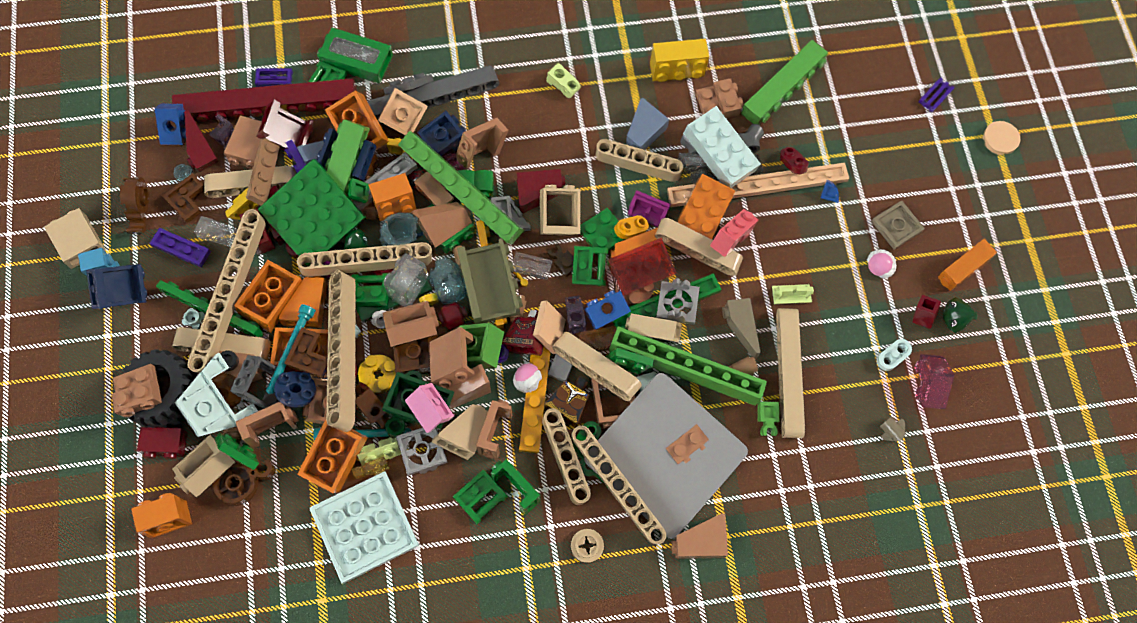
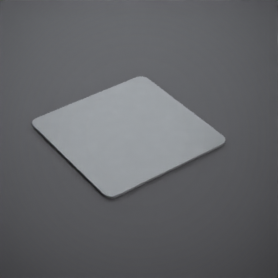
[584,373,748,539]

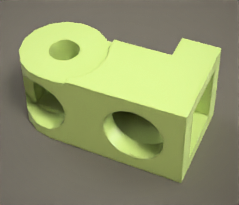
[546,63,581,98]

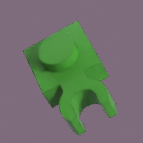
[758,402,780,436]

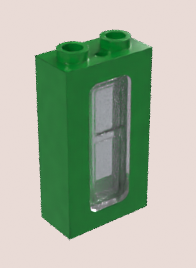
[317,28,393,84]

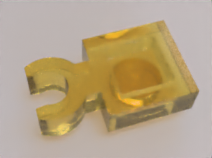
[352,457,390,480]

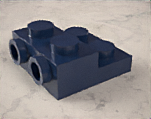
[417,111,466,156]

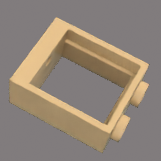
[540,185,580,235]
[172,434,235,497]

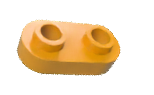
[614,215,649,239]

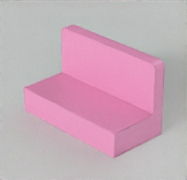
[405,383,454,433]

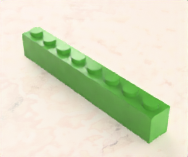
[398,131,524,245]
[609,327,767,406]

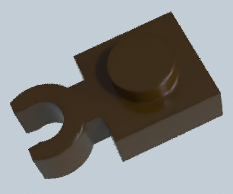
[548,243,574,277]

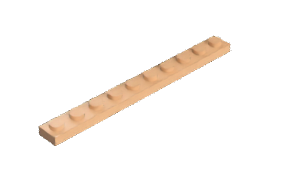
[667,163,849,207]

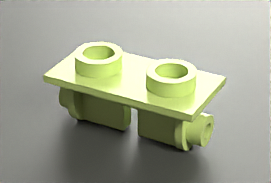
[772,284,814,304]
[357,437,401,467]

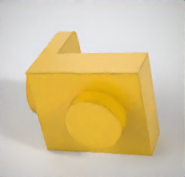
[387,138,413,159]

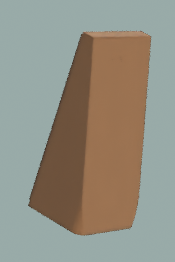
[414,172,454,206]

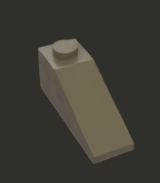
[722,298,760,358]

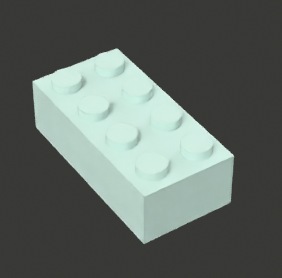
[683,106,761,188]

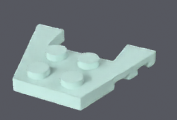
[175,353,258,437]

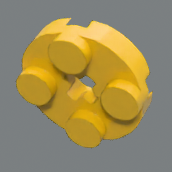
[358,355,396,394]

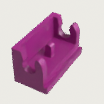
[627,190,671,227]

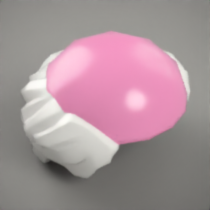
[867,249,897,278]
[513,363,542,393]

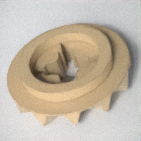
[571,529,604,563]

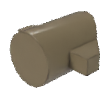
[880,416,905,441]

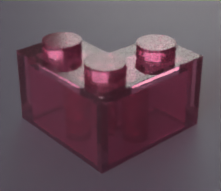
[915,354,955,409]

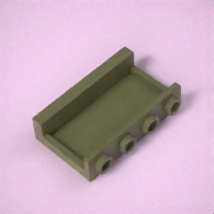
[457,238,523,324]

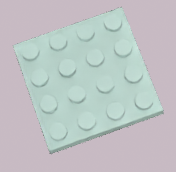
[310,471,419,584]

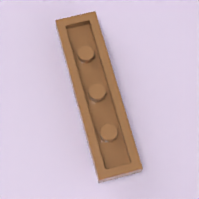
[246,137,280,206]

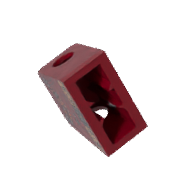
[502,310,544,356]

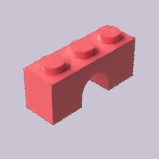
[710,209,758,257]

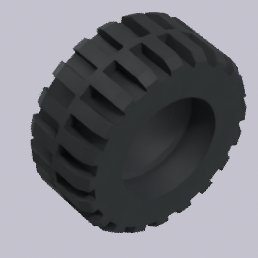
[123,349,198,428]

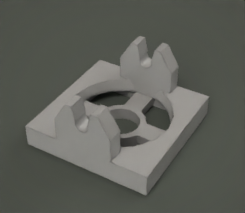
[656,278,700,325]
[396,428,447,476]

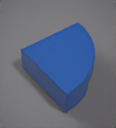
[821,180,839,203]

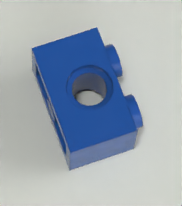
[154,103,186,145]
[584,290,631,329]

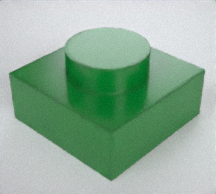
[348,178,369,203]

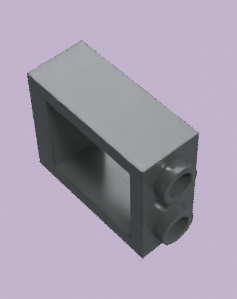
[230,355,286,409]

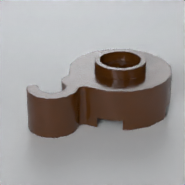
[120,177,149,233]
[213,459,276,506]

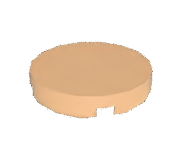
[983,121,1020,155]

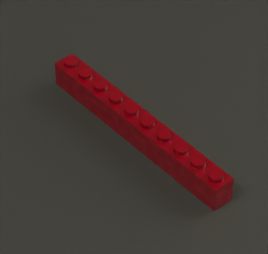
[172,78,357,122]

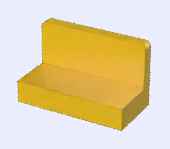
[225,188,259,220]

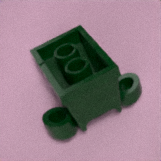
[382,370,455,438]

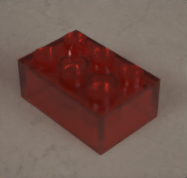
[607,238,676,297]

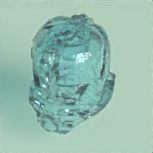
[379,213,418,246]
[429,257,467,304]

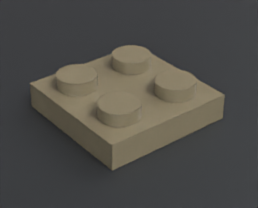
[871,201,925,250]

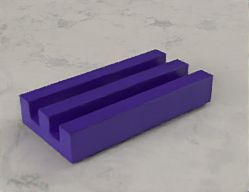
[255,68,293,87]
[918,77,955,113]

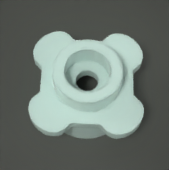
[182,308,205,329]

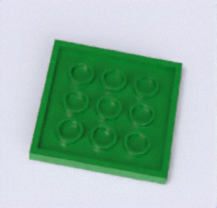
[258,159,366,267]

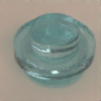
[174,164,193,182]

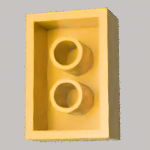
[650,39,709,82]

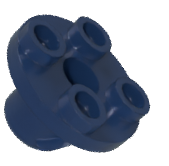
[274,371,316,408]

